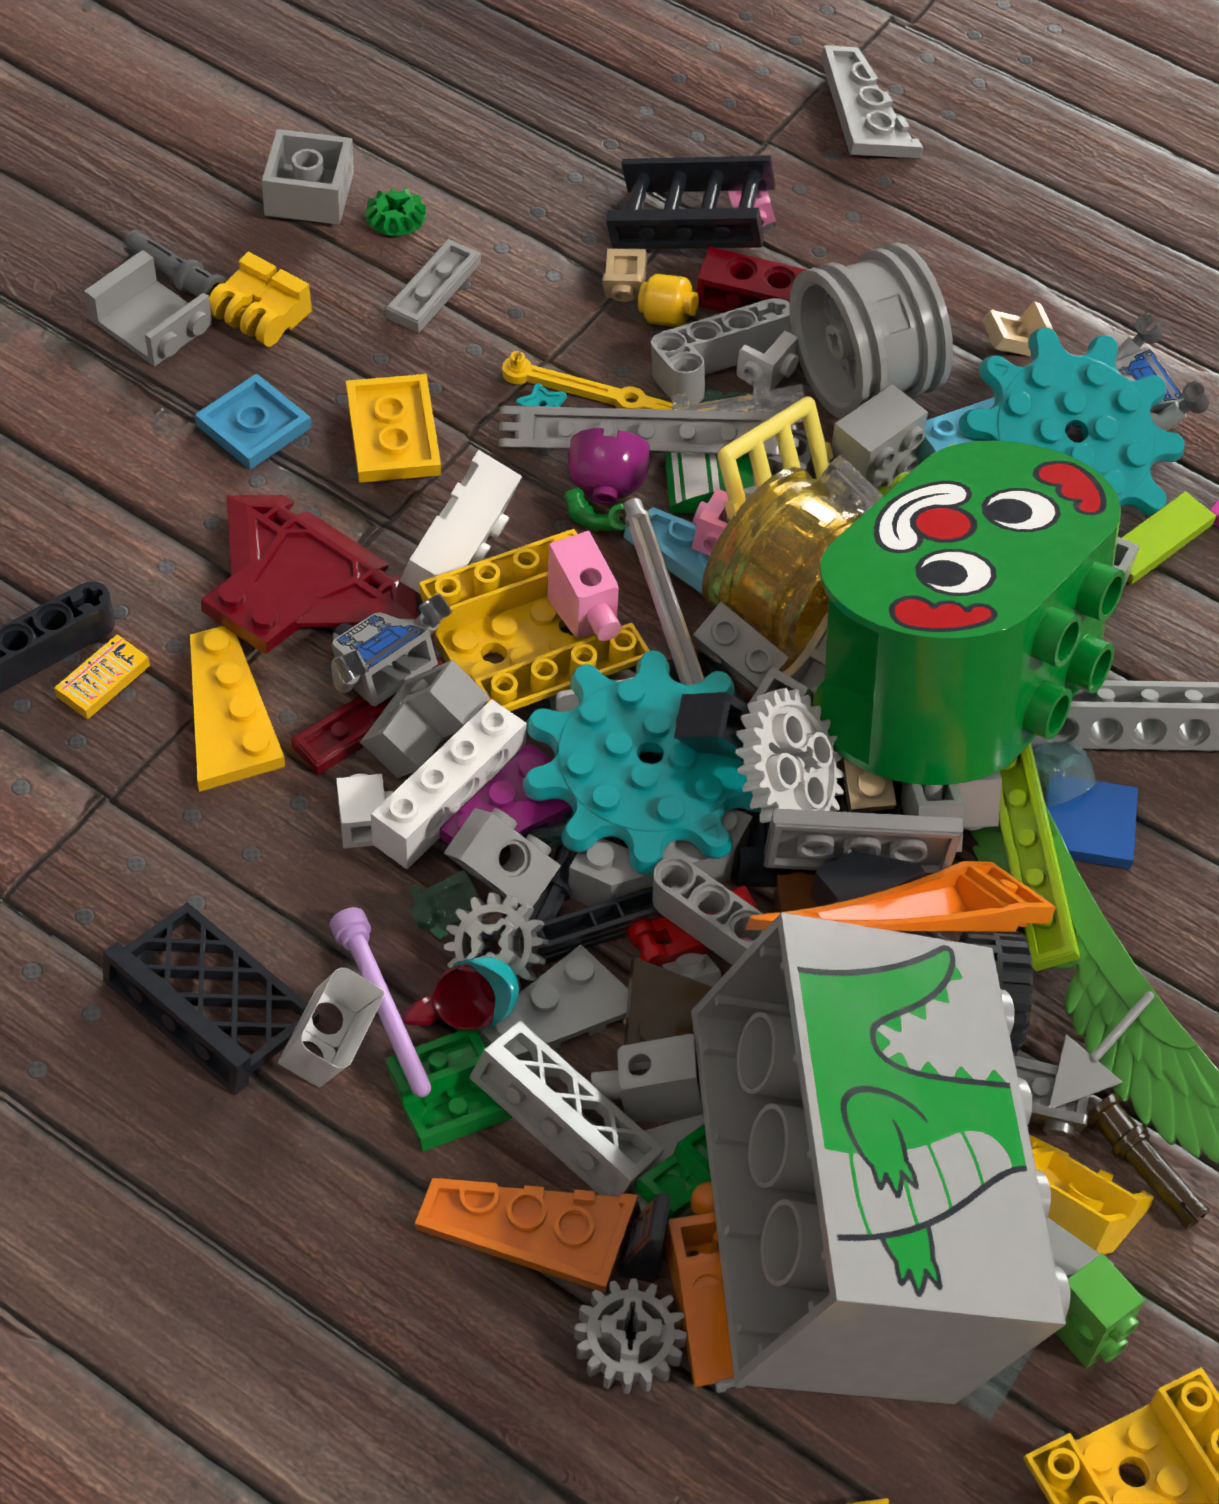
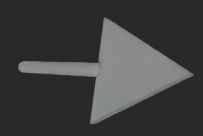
[1049,991,1154,1108]

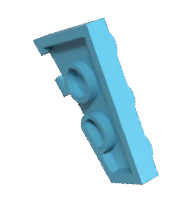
[624,507,774,605]

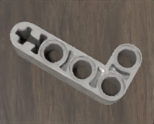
[651,298,792,406]

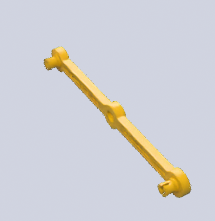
[502,351,702,411]

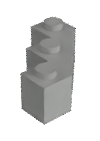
[568,809,752,906]

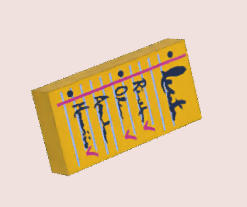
[54,635,150,720]

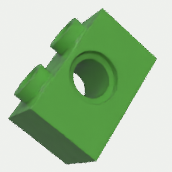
[1055,1253,1145,1369]

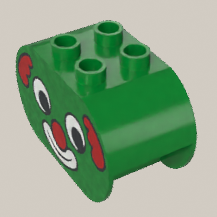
[813,441,1125,785]

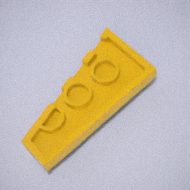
[190,626,285,792]

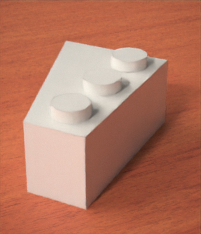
[400,450,522,593]

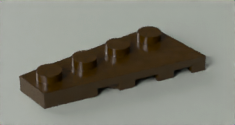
[624,957,712,1045]

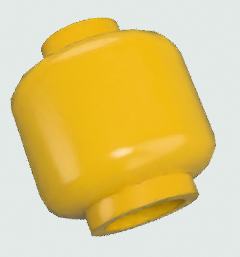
[638,274,699,327]

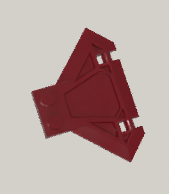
[201,495,418,655]

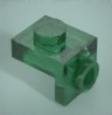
[409,869,482,939]

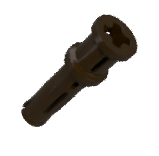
[1087,1093,1210,1230]

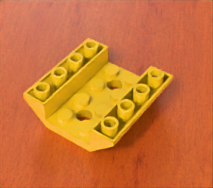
[419,529,650,711]
[1023,1367,1219,1504]

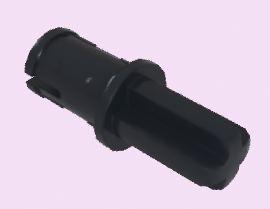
[529,845,578,922]

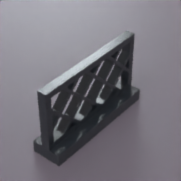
[103,902,320,1096]

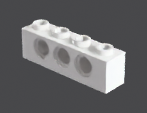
[371,699,527,869]

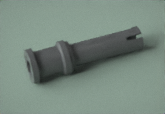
[123,229,227,297]

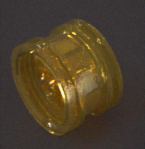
[702,467,865,664]

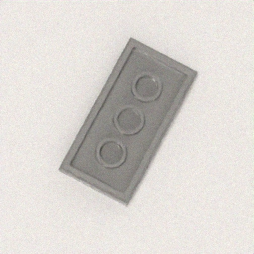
[764,808,963,876]

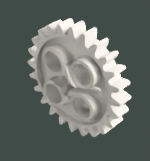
[735,688,844,823]

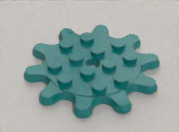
[959,328,1185,516]
[522,650,761,875]

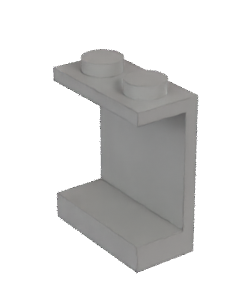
[84,250,212,367]

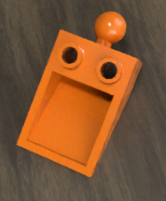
[664,1181,734,1387]

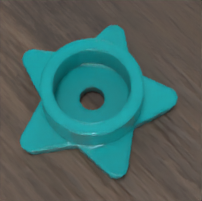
[516,383,567,407]

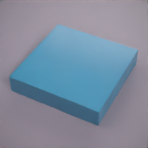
[195,373,311,470]

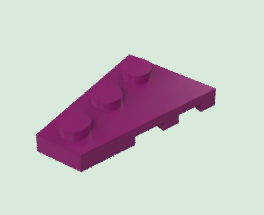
[440,743,572,849]

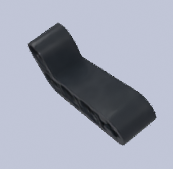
[0,582,115,693]

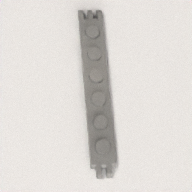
[498,406,800,456]

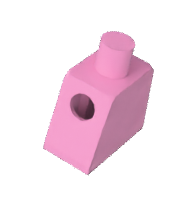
[547,531,621,641]

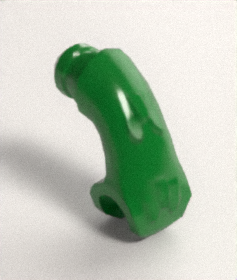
[563,487,626,532]

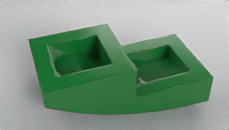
[634,1124,711,1219]

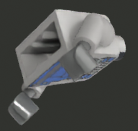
[1115,313,1209,431]
[331,593,453,707]

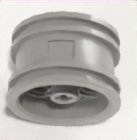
[789,242,953,419]

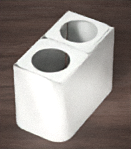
[278,968,385,1088]

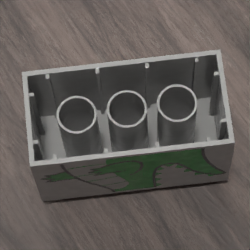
[691,912,1070,1404]

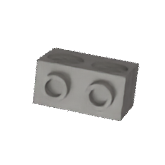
[691,602,789,695]

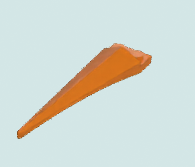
[745,861,1056,932]

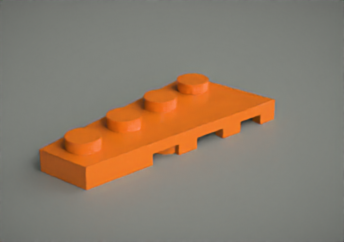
[415,1178,638,1293]

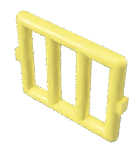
[717,396,839,565]

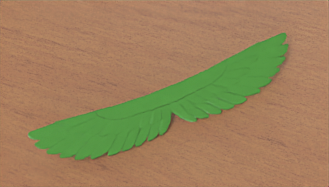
[970,801,1219,1164]

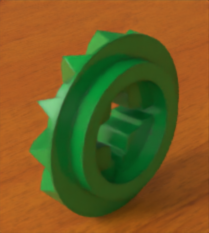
[365,187,426,236]

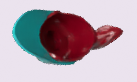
[401,957,519,1031]

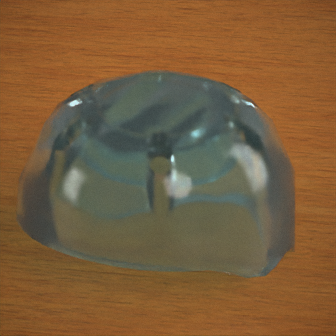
[1033,741,1096,805]

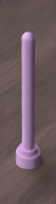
[329,907,431,1097]

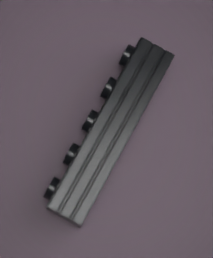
[536,886,672,961]

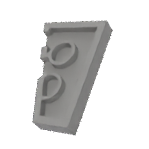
[476,945,628,1061]

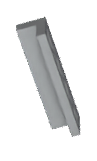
[469,1021,665,1197]

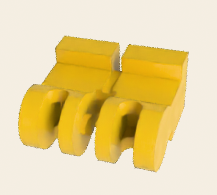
[209,251,312,347]

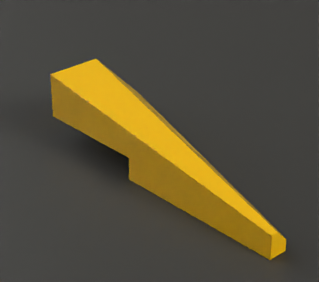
[1029,1134,1155,1254]

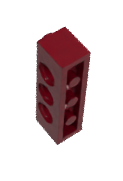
[696,246,807,313]

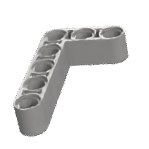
[652,856,902,965]

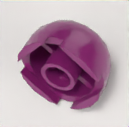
[567,428,650,504]

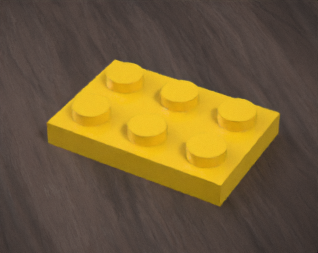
[346,374,441,483]

